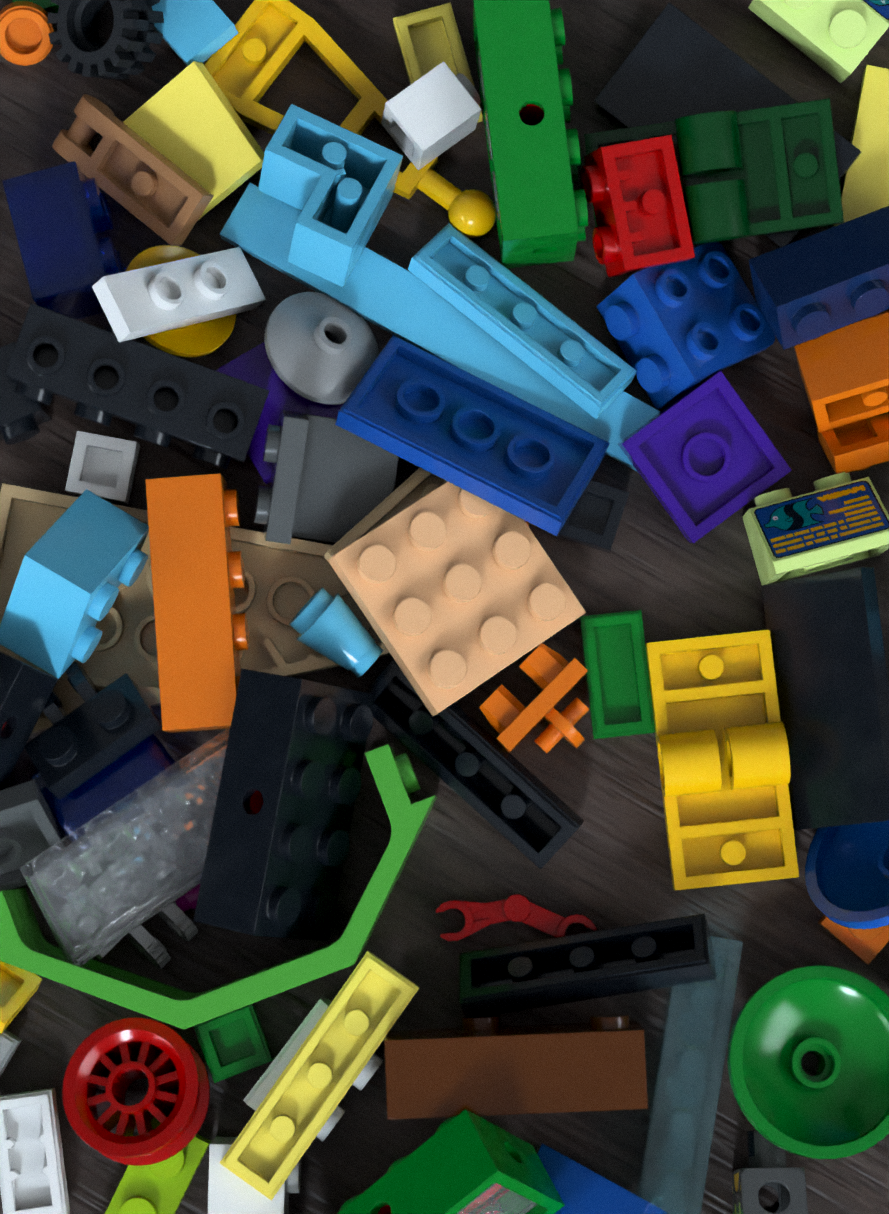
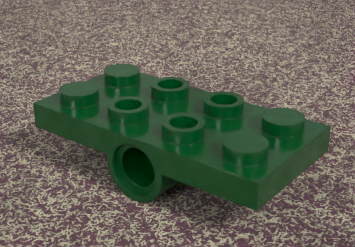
[584,98,844,245]

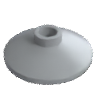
[264,292,379,405]

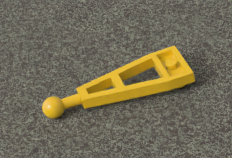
[204,0,496,238]

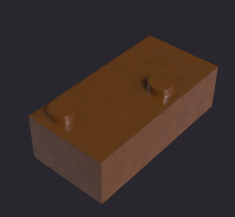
[384,1014,648,1120]

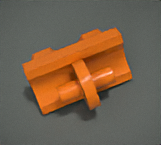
[479,643,589,754]

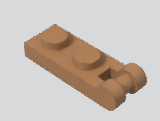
[52,94,213,246]

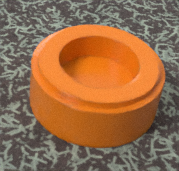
[0,1,54,66]

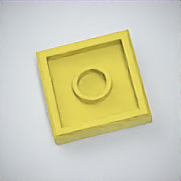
[123,61,264,220]

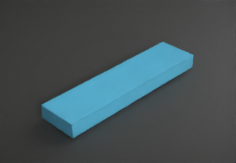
[408,223,637,419]

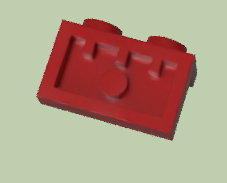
[580,135,695,277]

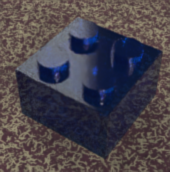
[2,161,126,320]

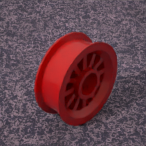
[62,1018,210,1166]

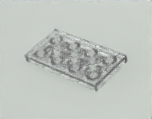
[20,727,230,966]

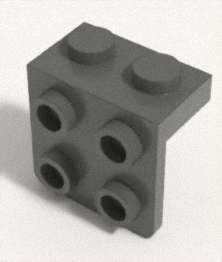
[254,410,399,544]

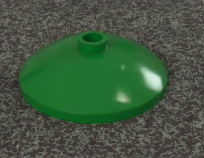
[727,965,889,1159]

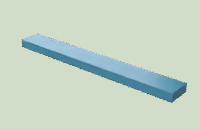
[220,183,660,472]

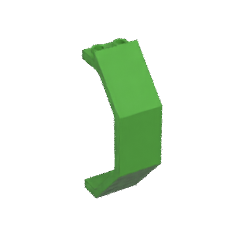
[0,744,437,1030]

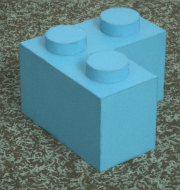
[258,104,403,287]
[0,489,149,679]

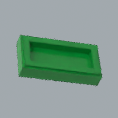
[579,610,655,740]

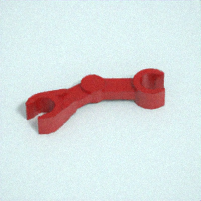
[435,894,596,941]

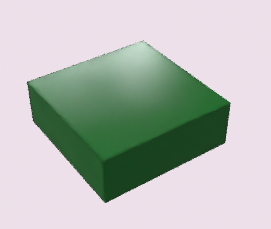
[193,1003,274,1083]

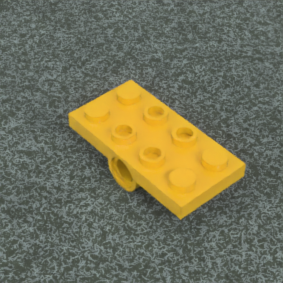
[645,630,799,891]

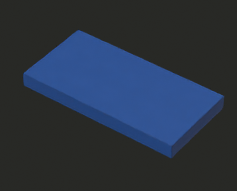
[335,335,610,536]

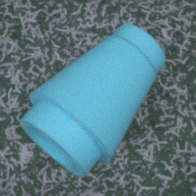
[289,587,383,678]

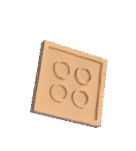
[328,481,586,717]

